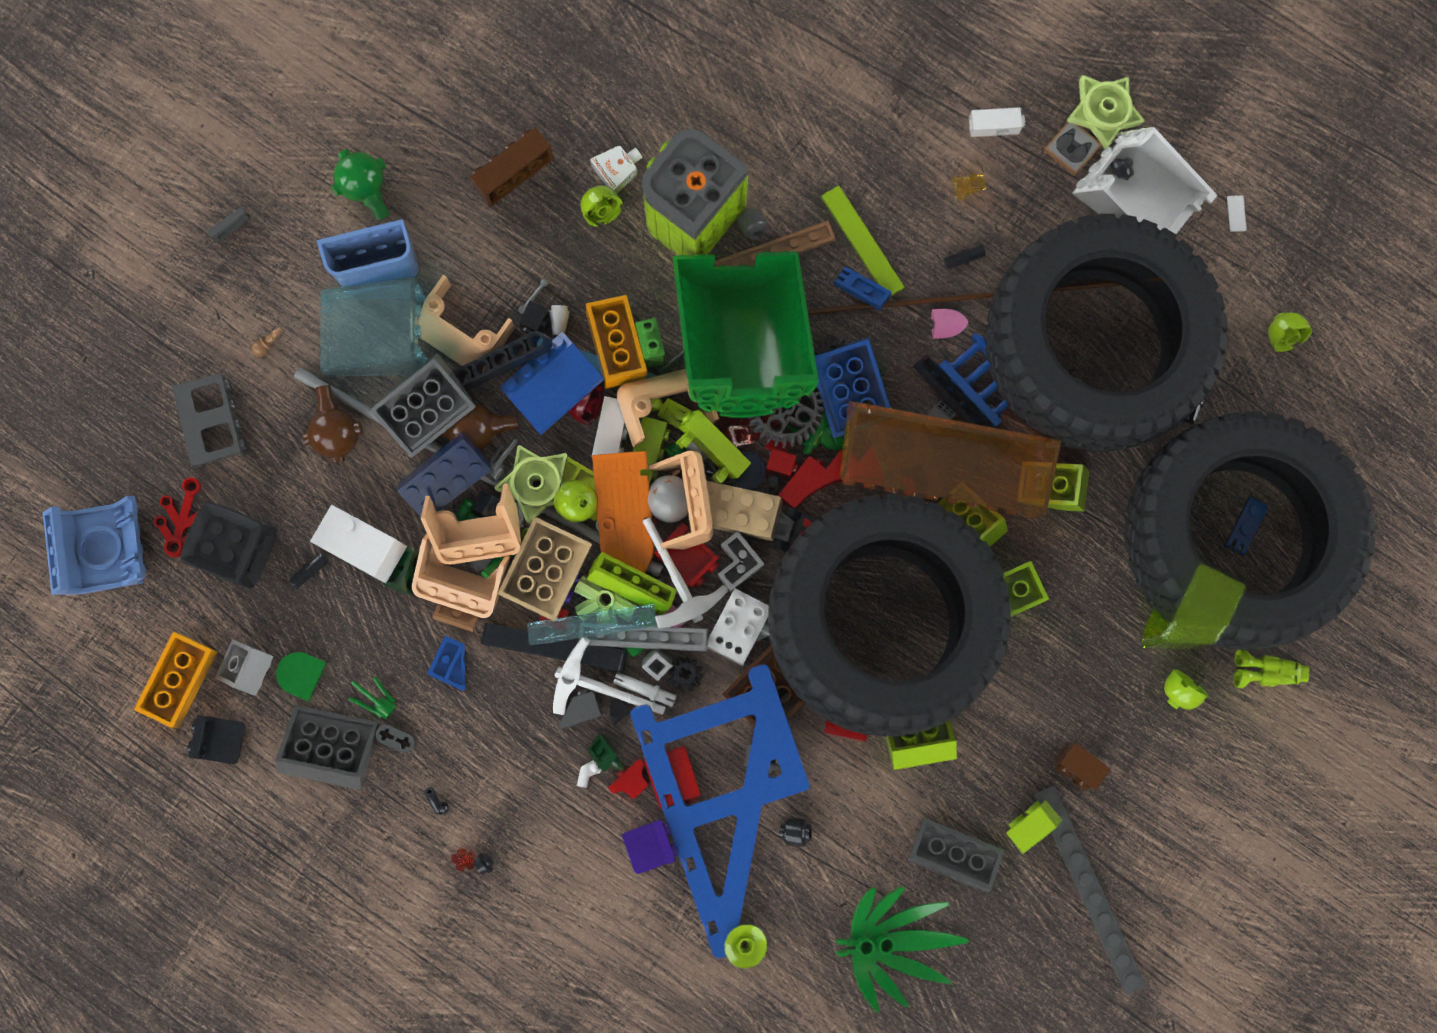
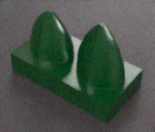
[587,733,625,772]

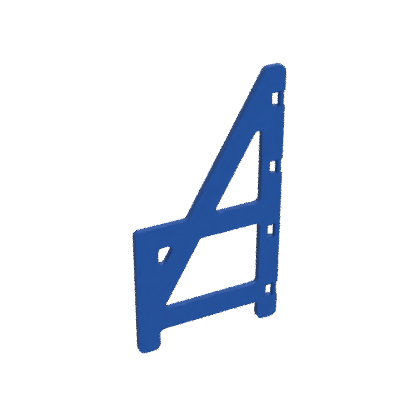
[630,664,810,958]

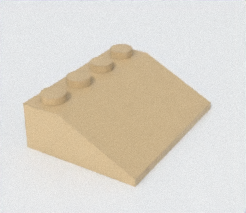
[497,517,592,621]

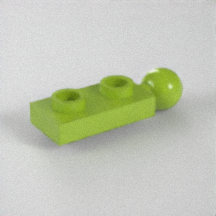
[650,398,692,430]

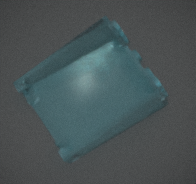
[320,277,428,377]

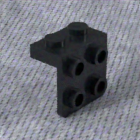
[187,715,245,765]

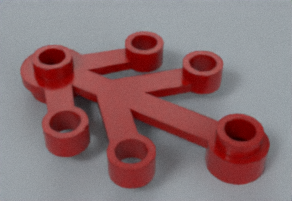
[154,477,201,558]

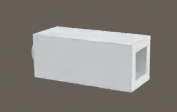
[969,107,1025,137]

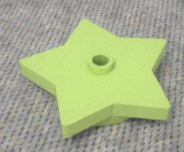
[1067,75,1144,149]
[494,445,568,524]

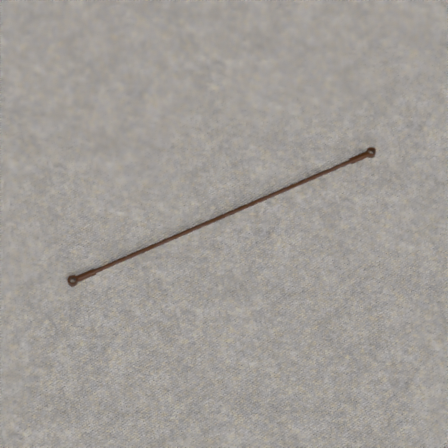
[807,270,1208,315]

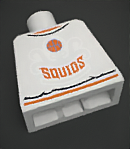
[590,146,642,194]

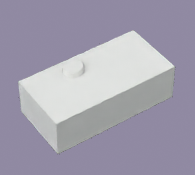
[310,505,407,583]

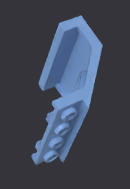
[43,496,146,595]

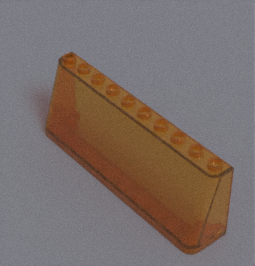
[839,401,1061,519]

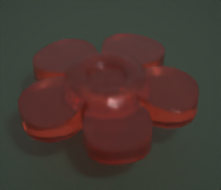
[451,848,476,871]

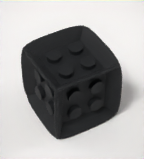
[180,501,276,589]

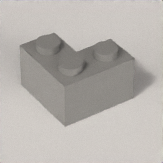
[718,531,764,593]

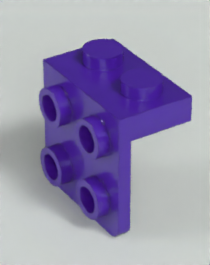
[622,819,678,874]

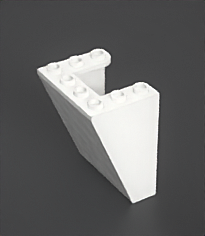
[1073,127,1217,234]

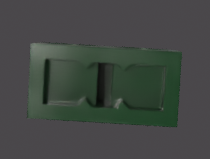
[383,547,419,596]

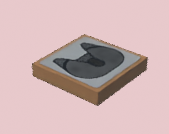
[1044,122,1102,176]

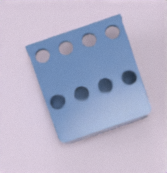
[317,219,419,293]

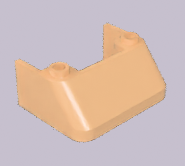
[415,275,515,373]
[617,369,719,447]
[649,451,713,550]
[421,483,521,565]
[412,534,512,618]

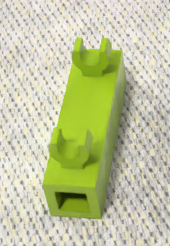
[676,410,751,483]

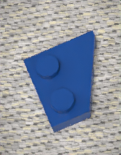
[427,636,465,691]

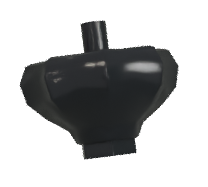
[1110,157,1134,181]

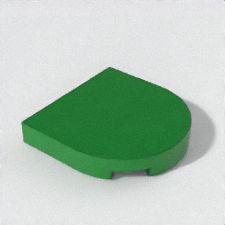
[276,652,327,702]

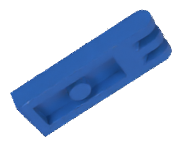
[833,267,891,311]
[1224,497,1268,556]

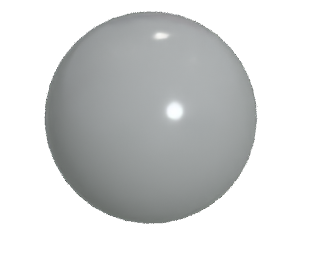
[648,475,688,523]

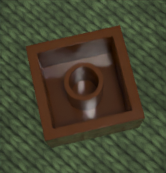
[1052,742,1111,791]

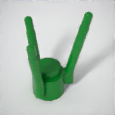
[349,677,397,719]

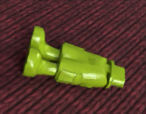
[1233,649,1309,688]

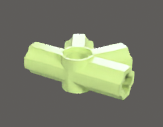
[574,575,639,625]

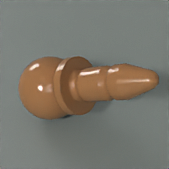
[252,327,283,357]

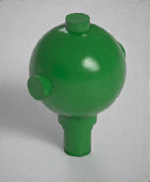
[330,148,391,222]

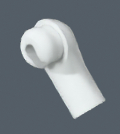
[577,760,602,788]

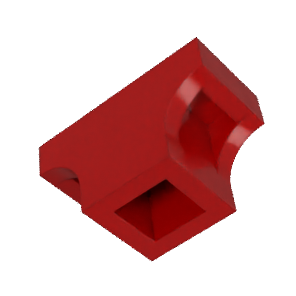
[608,758,649,800]

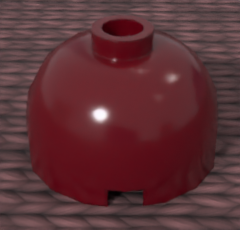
[568,385,605,425]

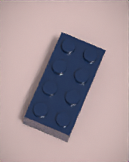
[397,432,491,517]

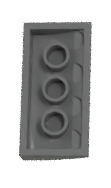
[907,818,1004,893]

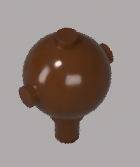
[303,385,363,463]
[441,398,519,451]

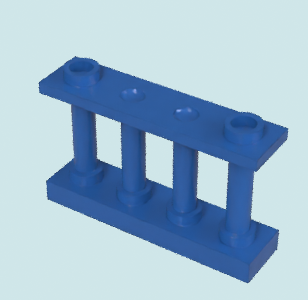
[938,333,1009,428]

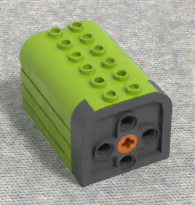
[642,129,749,256]

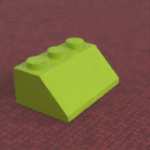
[886,720,957,770]

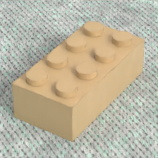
[689,481,783,542]

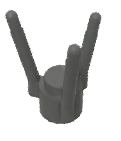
[485,439,518,483]

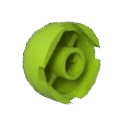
[581,185,623,227]
[1268,313,1312,352]
[554,480,598,522]
[1164,669,1208,710]

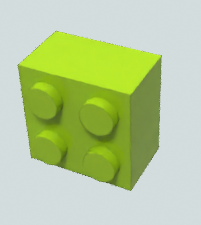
[1003,561,1049,617]
[1007,800,1062,854]

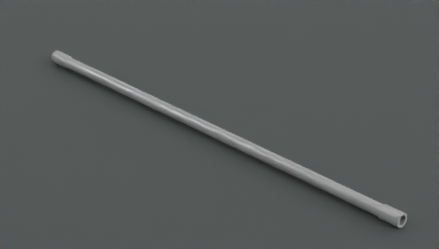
[294,368,664,577]

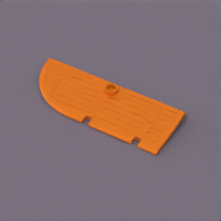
[592,451,654,596]

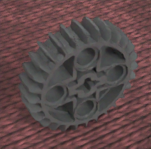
[747,388,824,448]

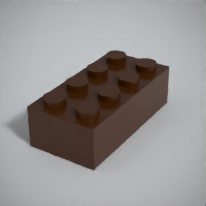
[470,127,554,208]

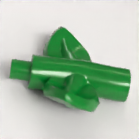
[788,406,843,455]

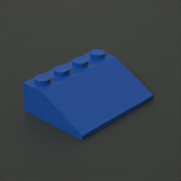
[500,332,604,435]
[815,337,894,438]

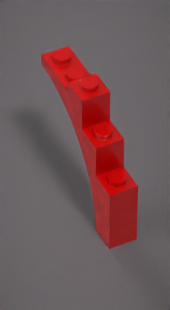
[778,446,918,509]

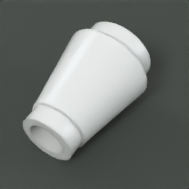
[549,305,570,335]

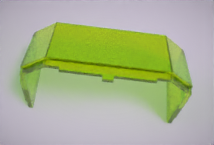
[1141,564,1245,650]

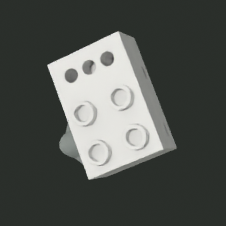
[707,589,769,666]

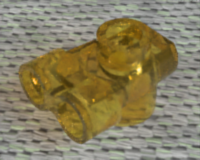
[952,173,987,201]

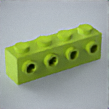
[586,552,677,616]

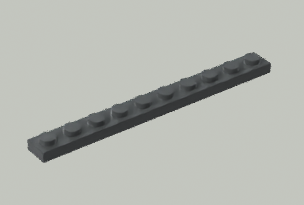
[1034,785,1146,995]

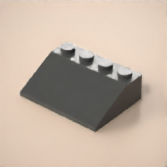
[369,353,476,458]
[275,705,378,790]

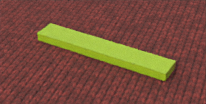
[821,186,905,297]

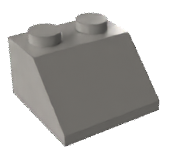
[215,639,273,696]

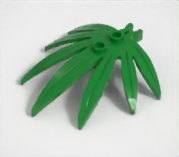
[836,886,969,1013]

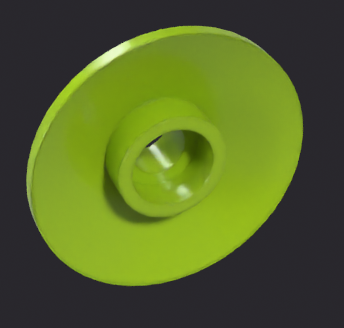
[724,924,767,968]

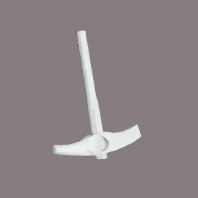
[643,517,728,628]
[553,637,665,715]

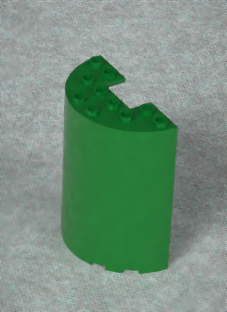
[672,251,819,418]

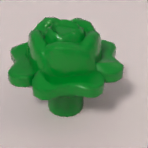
[665,443,687,458]

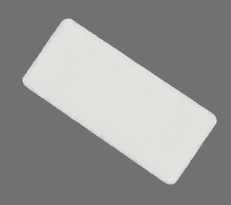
[1227,195,1246,232]

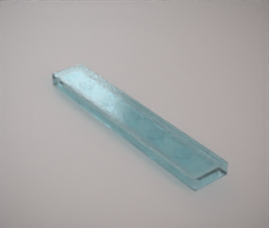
[527,604,657,646]

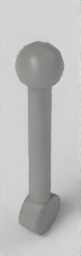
[518,279,548,314]

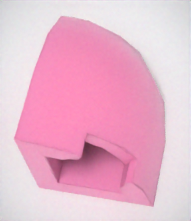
[931,309,968,339]

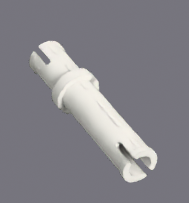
[613,672,677,708]

